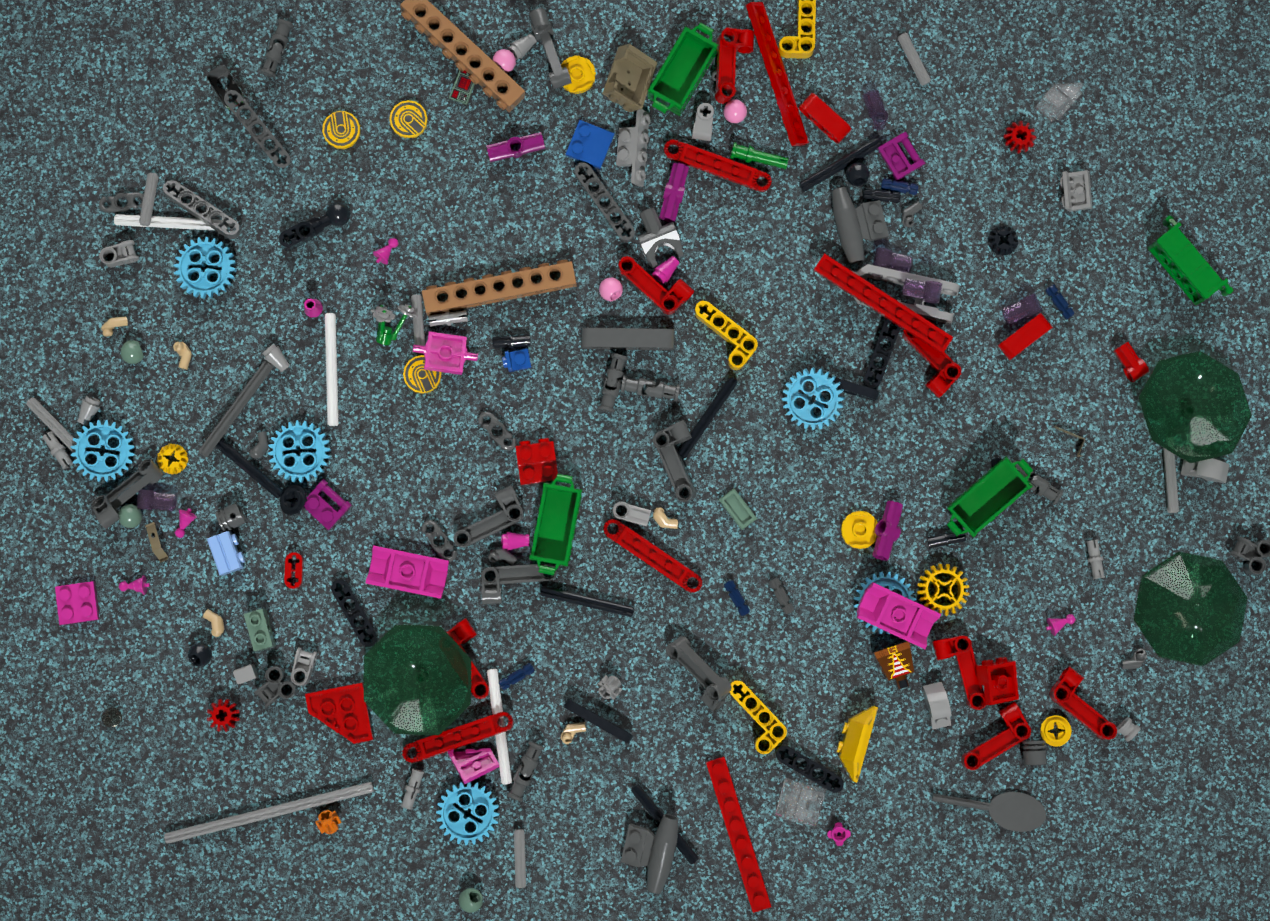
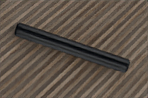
[799,137,883,192]
[678,376,738,458]
[207,433,284,498]
[540,586,634,617]
[631,784,699,864]

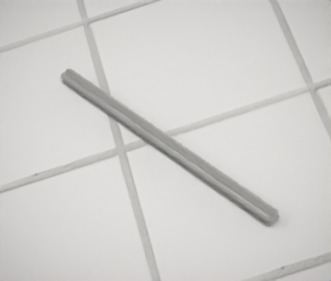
[164,782,374,844]

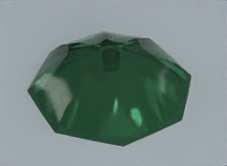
[1139,351,1252,463]
[1134,552,1248,666]
[363,625,472,735]

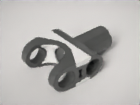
[637,208,683,268]

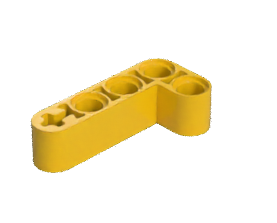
[778,0,816,59]
[695,301,758,370]
[729,680,787,754]

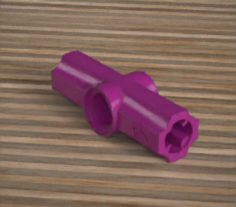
[486,132,545,163]
[659,163,689,222]
[872,501,903,561]

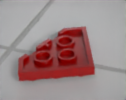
[305,682,374,744]

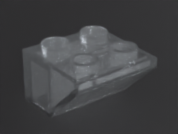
[1035,82,1084,122]
[775,778,826,827]

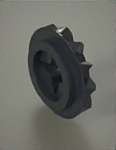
[988,225,1019,256]
[280,485,308,516]

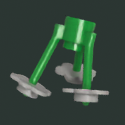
[371,304,418,345]

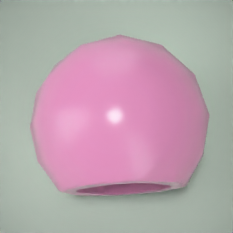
[493,49,516,73]
[724,99,747,123]
[599,277,623,302]

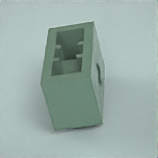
[244,609,276,652]

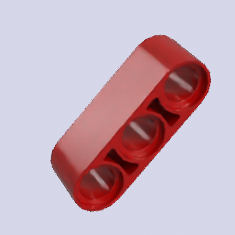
[798,93,852,144]
[998,313,1053,361]

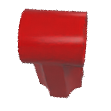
[1113,342,1149,382]

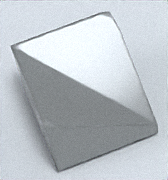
[233,664,259,684]

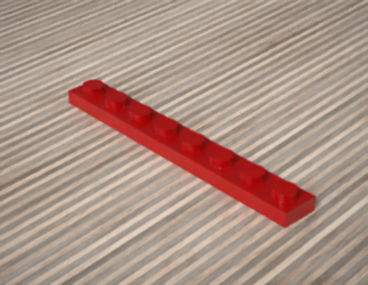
[746,2,809,146]
[813,253,953,354]
[706,756,771,913]

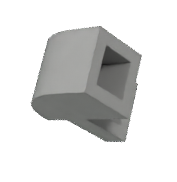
[1181,456,1229,483]
[923,682,952,730]

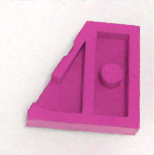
[448,748,499,784]

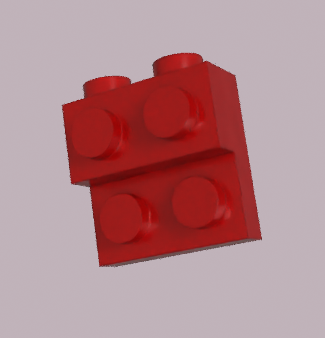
[515,438,558,485]
[977,657,1019,705]

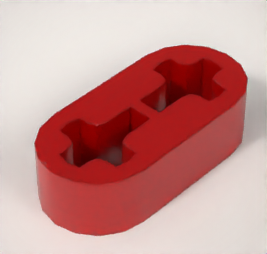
[284,552,304,589]

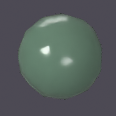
[120,340,144,364]
[119,504,142,528]
[458,888,483,913]

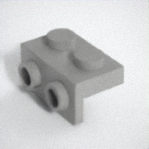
[1060,170,1092,212]

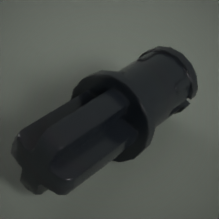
[492,334,530,349]
[927,530,966,549]

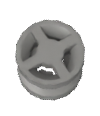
[1117,717,1141,742]

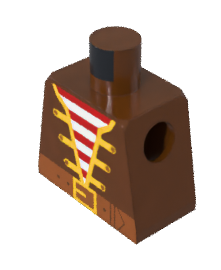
[872,641,914,689]

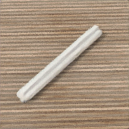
[114,214,228,230]
[325,313,339,426]
[487,669,512,785]

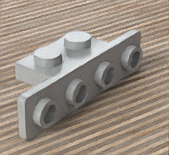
[616,109,650,187]

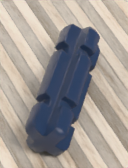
[881,178,918,195]
[1045,285,1074,319]
[724,580,750,616]
[499,663,535,690]

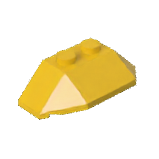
[836,706,878,783]

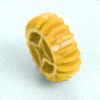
[917,564,969,616]

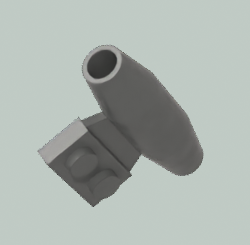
[832,187,889,265]
[621,814,679,894]

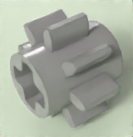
[597,675,622,700]

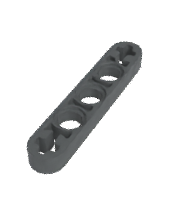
[224,90,291,168]
[575,163,635,242]
[163,180,241,239]

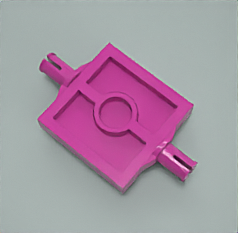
[413,331,478,375]

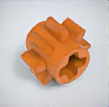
[315,810,341,834]

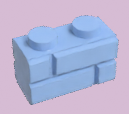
[207,531,245,576]

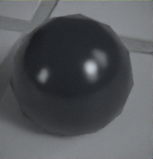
[846,162,870,186]
[188,642,212,667]

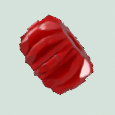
[1003,121,1036,154]
[207,699,240,732]

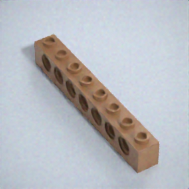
[400,0,525,113]
[422,260,577,315]

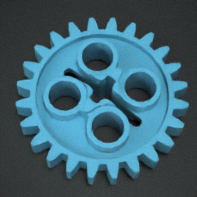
[173,237,237,299]
[782,367,845,430]
[70,420,135,482]
[268,420,331,483]
[853,572,916,634]
[436,782,500,845]

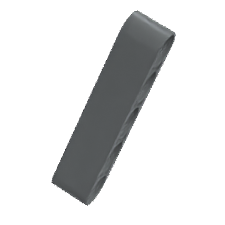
[581,328,675,350]

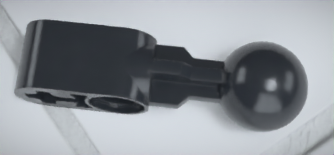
[279,202,350,251]

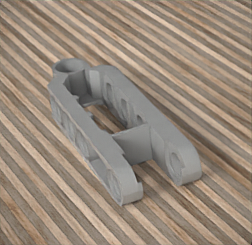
[837,264,960,323]

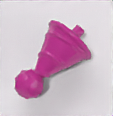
[373,238,399,265]
[175,508,197,538]
[119,576,150,595]
[1046,614,1076,636]

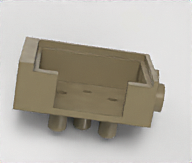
[602,44,658,112]

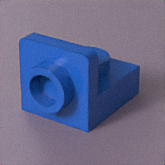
[502,349,531,372]

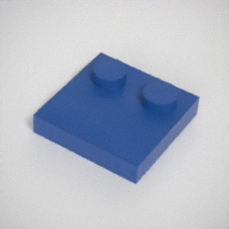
[566,120,615,170]

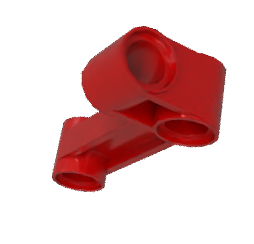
[715,28,754,104]
[619,256,695,315]
[901,329,961,398]
[439,618,489,699]
[932,636,986,710]
[1049,666,1117,740]
[961,702,1031,770]

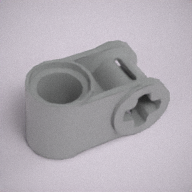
[692,103,714,141]
[99,240,139,268]
[291,647,318,686]

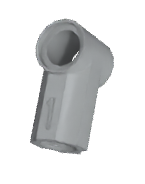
[612,502,651,527]

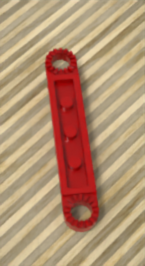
[664,139,772,192]
[603,519,702,593]
[402,712,514,763]

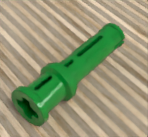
[730,142,789,170]

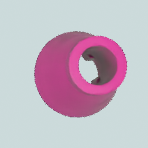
[652,256,680,284]
[304,299,323,318]
[501,532,530,551]

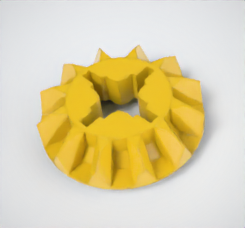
[157,444,188,474]
[1040,715,1072,747]

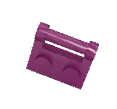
[877,132,926,181]
[304,479,352,530]

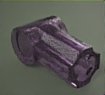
[862,90,888,130]
[873,248,913,273]
[902,278,943,304]
[1001,293,1043,324]
[136,489,177,511]

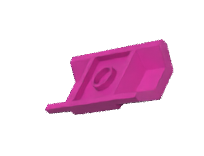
[365,545,449,599]
[857,582,941,649]

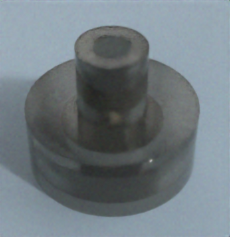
[101,707,122,728]

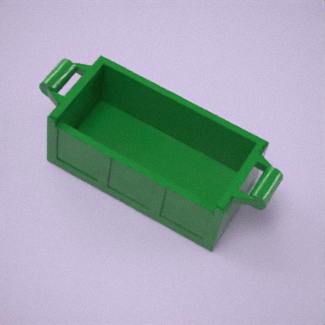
[647,23,718,117]
[1147,216,1233,305]
[947,456,1033,538]
[529,474,582,575]

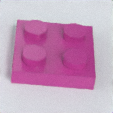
[55,581,100,625]

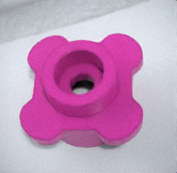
[827,822,851,846]

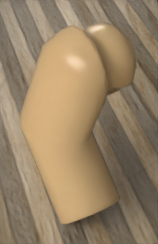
[101,316,128,337]
[173,342,192,370]
[653,507,678,529]
[203,609,224,637]
[561,722,586,744]

